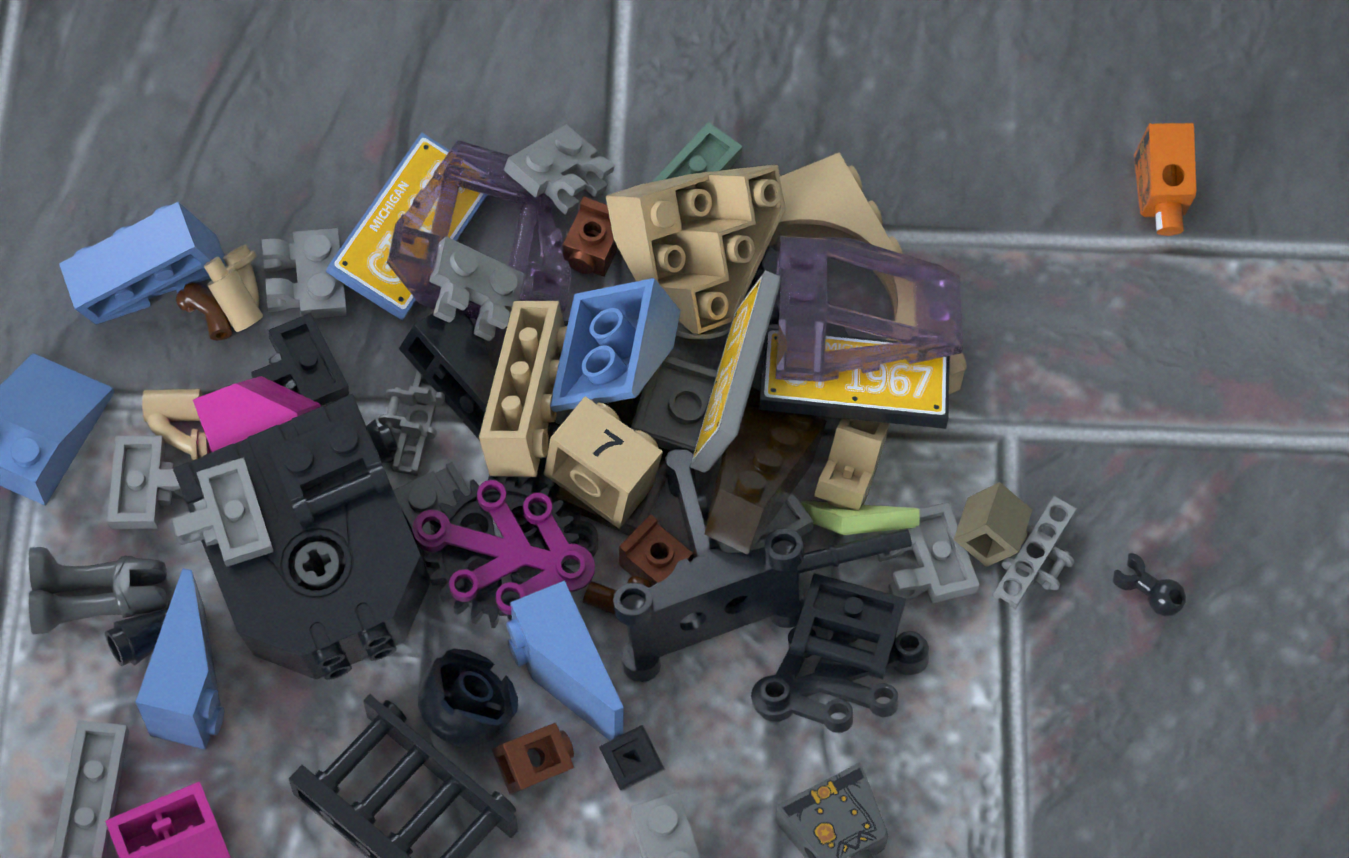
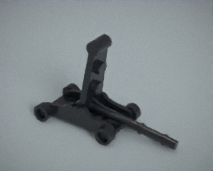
[613,448,912,682]

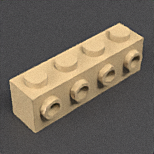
[479,301,567,477]

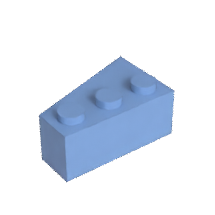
[59,202,226,324]

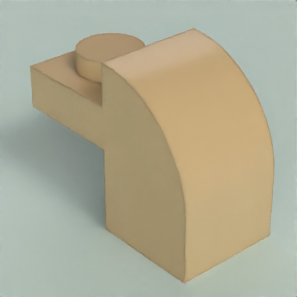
[814,418,890,511]

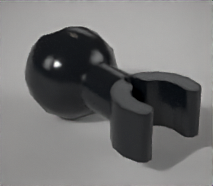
[1113,553,1186,616]

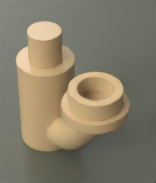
[204,245,263,332]
[142,389,210,461]

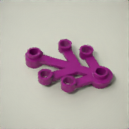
[412,480,595,615]

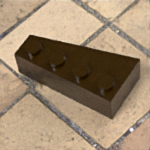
[704,387,827,554]

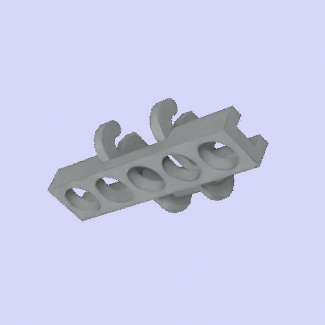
[378,370,445,476]
[993,496,1077,610]

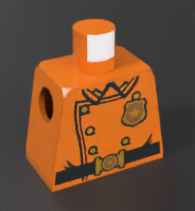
[1134,123,1196,236]

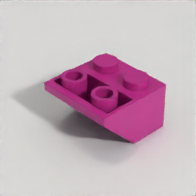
[192,376,321,452]
[105,781,231,858]

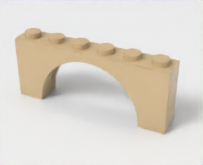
[768,152,967,394]

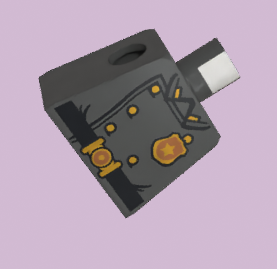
[775,762,888,858]

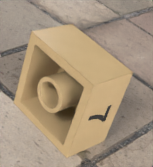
[544,396,663,529]

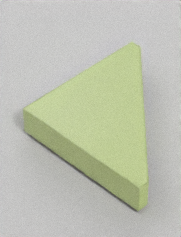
[801,501,920,535]

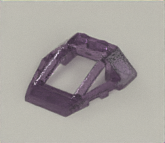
[387,140,572,328]
[775,234,963,382]

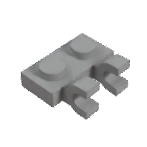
[504,124,615,215]
[262,228,347,318]
[429,236,525,341]
[877,502,980,603]

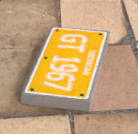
[690,270,781,473]

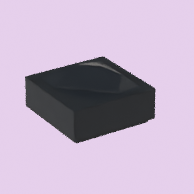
[599,725,665,792]

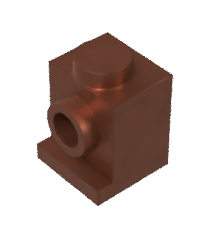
[563,197,618,277]
[619,514,693,586]
[491,722,574,794]

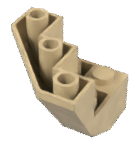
[606,165,785,334]

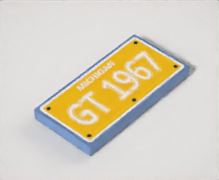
[326,132,497,321]

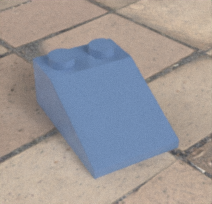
[550,278,681,412]
[0,353,115,506]
[136,568,224,750]
[506,580,624,741]

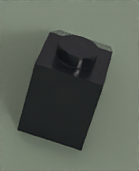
[399,308,495,441]

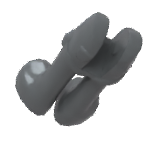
[29,547,167,635]

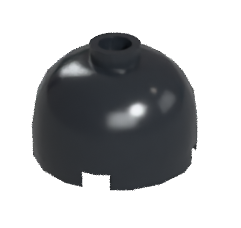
[418,648,518,748]

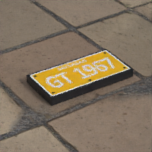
[759,328,950,429]

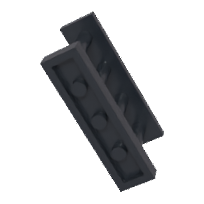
[288,694,518,858]

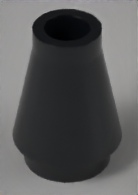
[105,607,169,666]

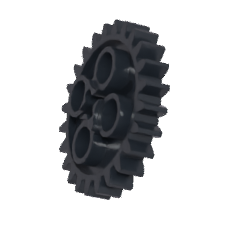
[425,475,579,628]

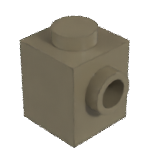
[953,482,1032,567]

